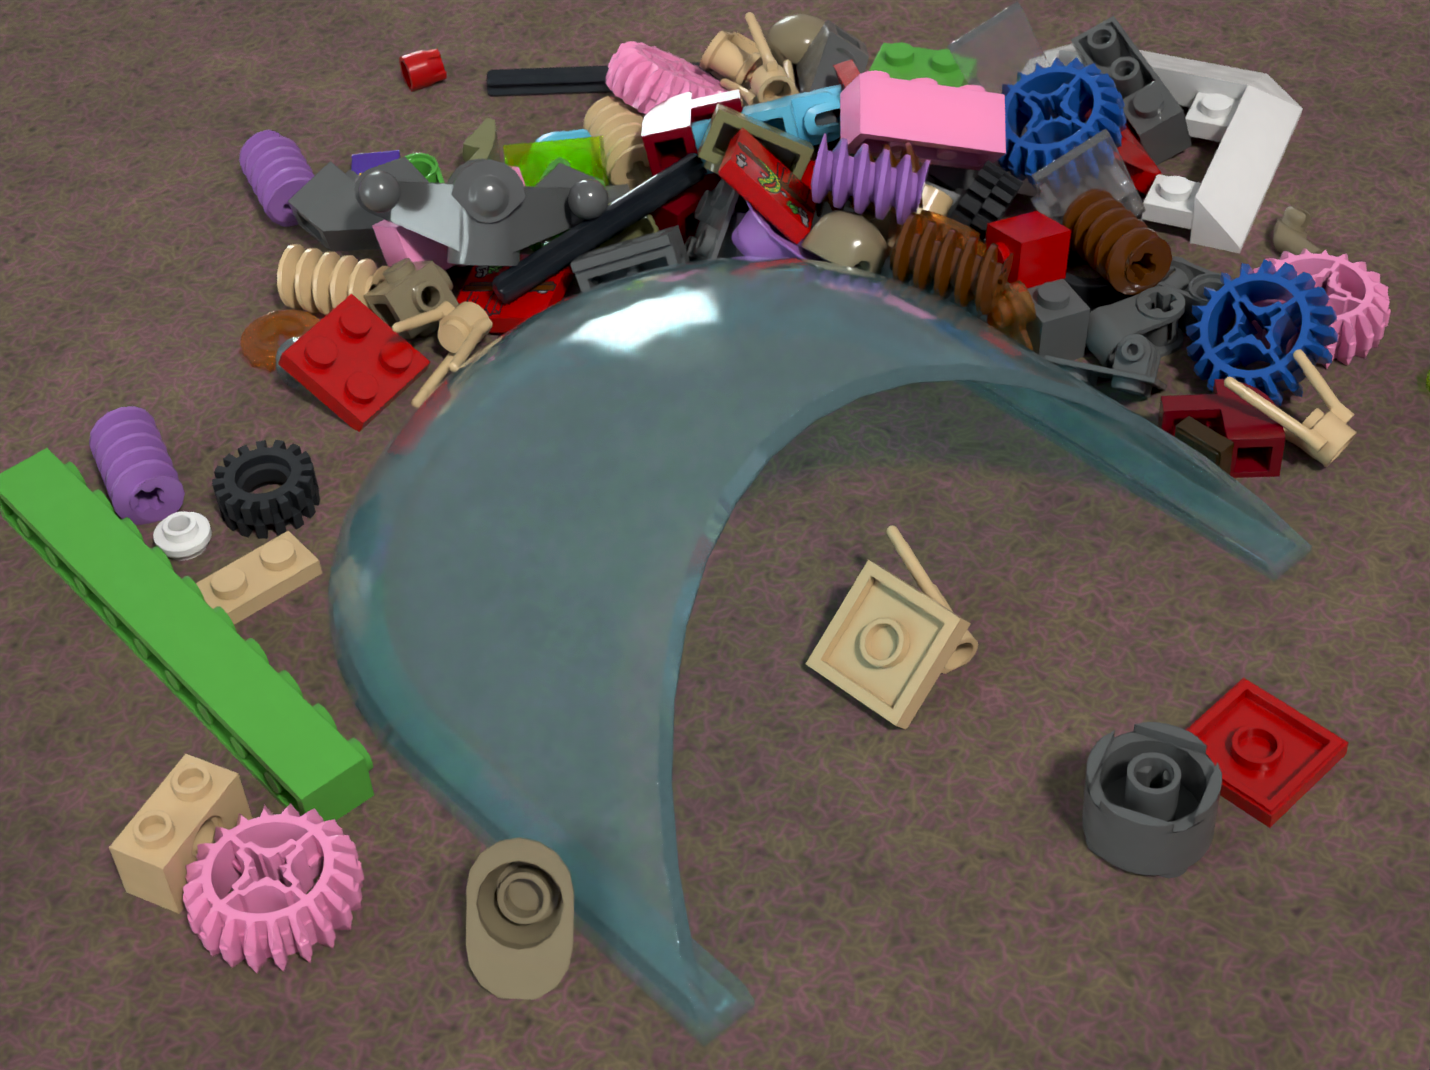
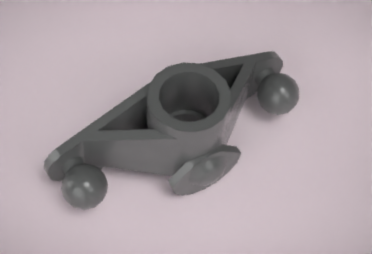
[354,157,609,266]

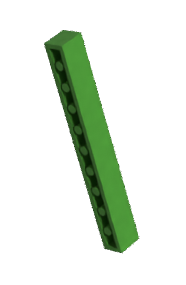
[0,448,374,821]

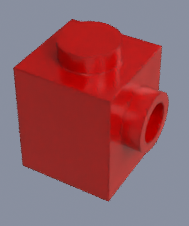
[983,211,1071,292]

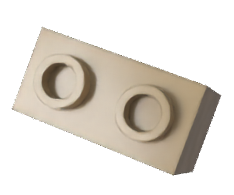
[109,754,253,914]

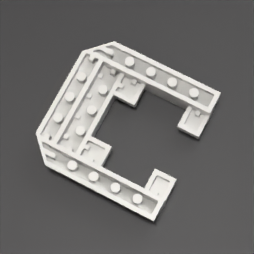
[994,44,1302,253]

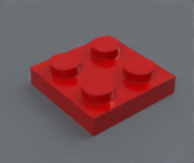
[278,293,431,432]

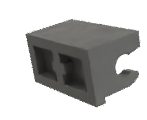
[570,225,696,310]

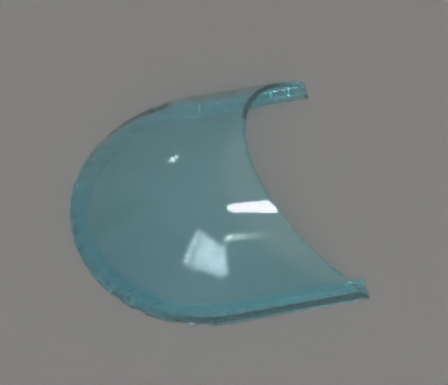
[328,256,1312,1047]

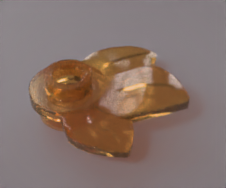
[986,280,1036,373]

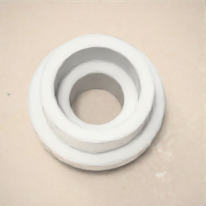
[153,511,212,561]

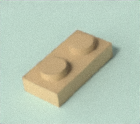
[196,531,322,625]

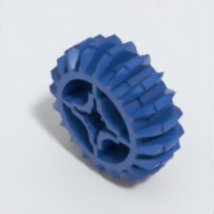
[997,57,1126,190]
[1186,259,1338,406]

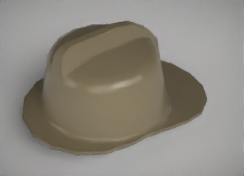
[466,837,574,1000]

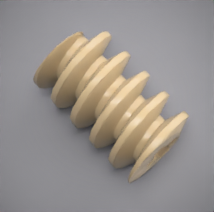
[584,96,653,191]
[277,244,389,316]

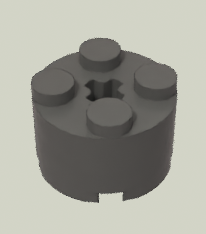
[1082,722,1222,878]

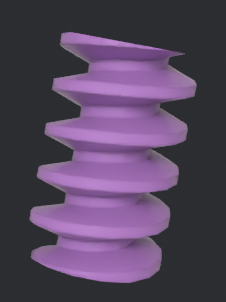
[239,129,315,227]
[811,134,931,225]
[89,406,185,525]

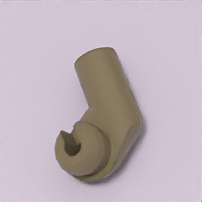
[1273,205,1323,255]

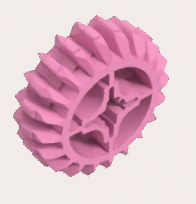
[605,41,728,114]
[1252,248,1391,369]
[183,803,364,973]

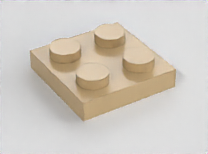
[806,560,971,729]

